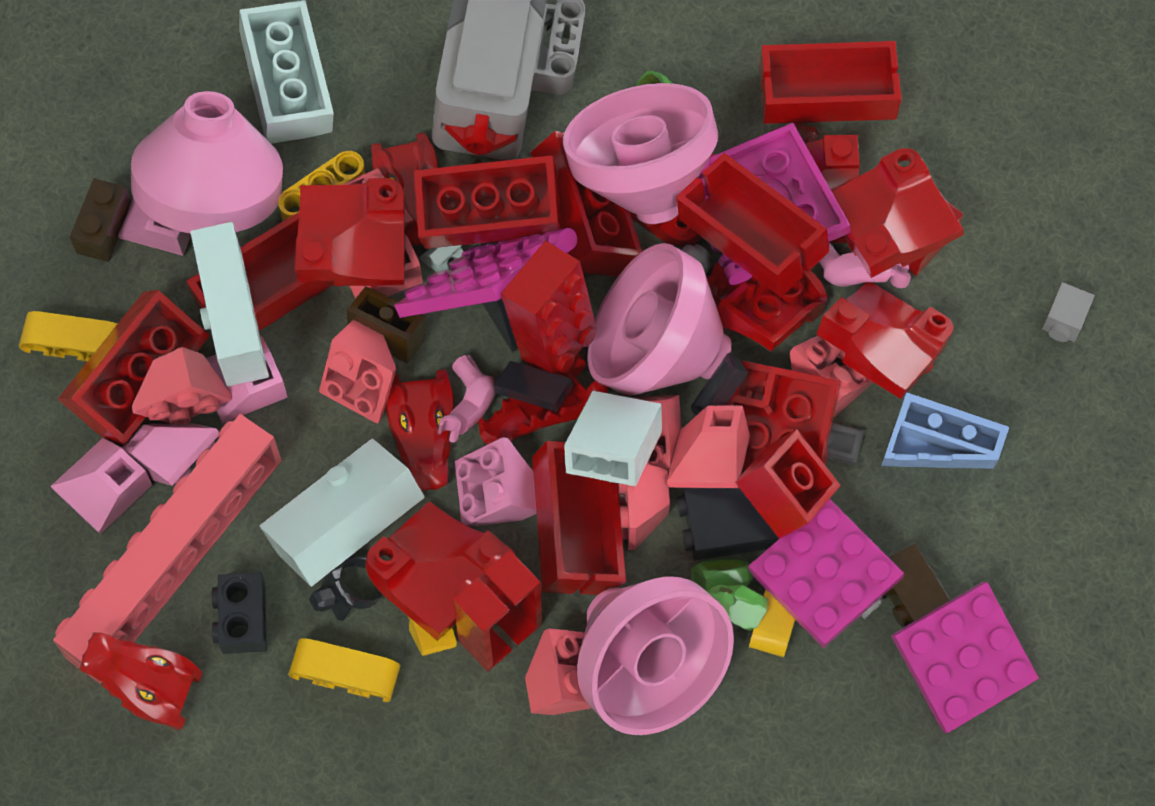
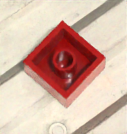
[735,429,841,539]

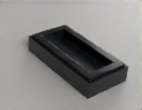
[691,352,748,416]
[493,361,573,412]

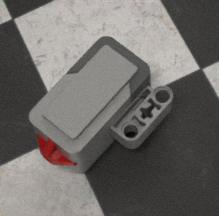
[432,0,585,160]

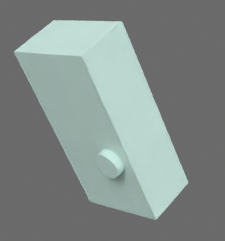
[239,0,334,144]
[190,222,269,387]
[259,438,425,587]

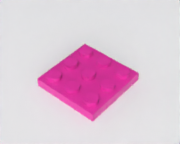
[748,499,904,649]
[891,582,1039,733]

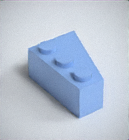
[881,392,1009,469]

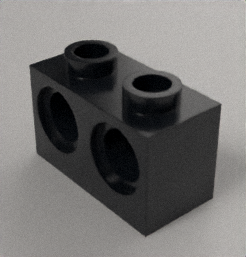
[212,572,267,654]

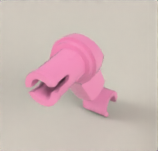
[819,243,911,288]
[438,355,496,443]

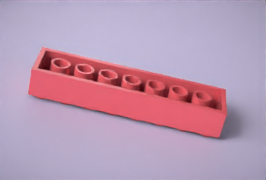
[53,414,282,684]

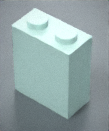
[564,391,662,487]

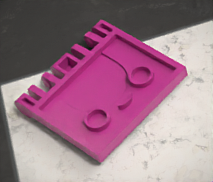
[698,123,851,285]
[394,228,577,318]

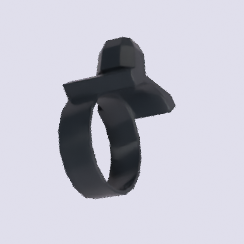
[309,557,382,622]

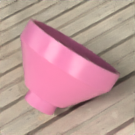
[563,83,718,224]
[131,91,283,234]
[588,243,731,396]
[577,577,734,735]

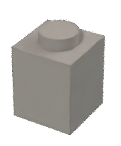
[1042,282,1095,342]

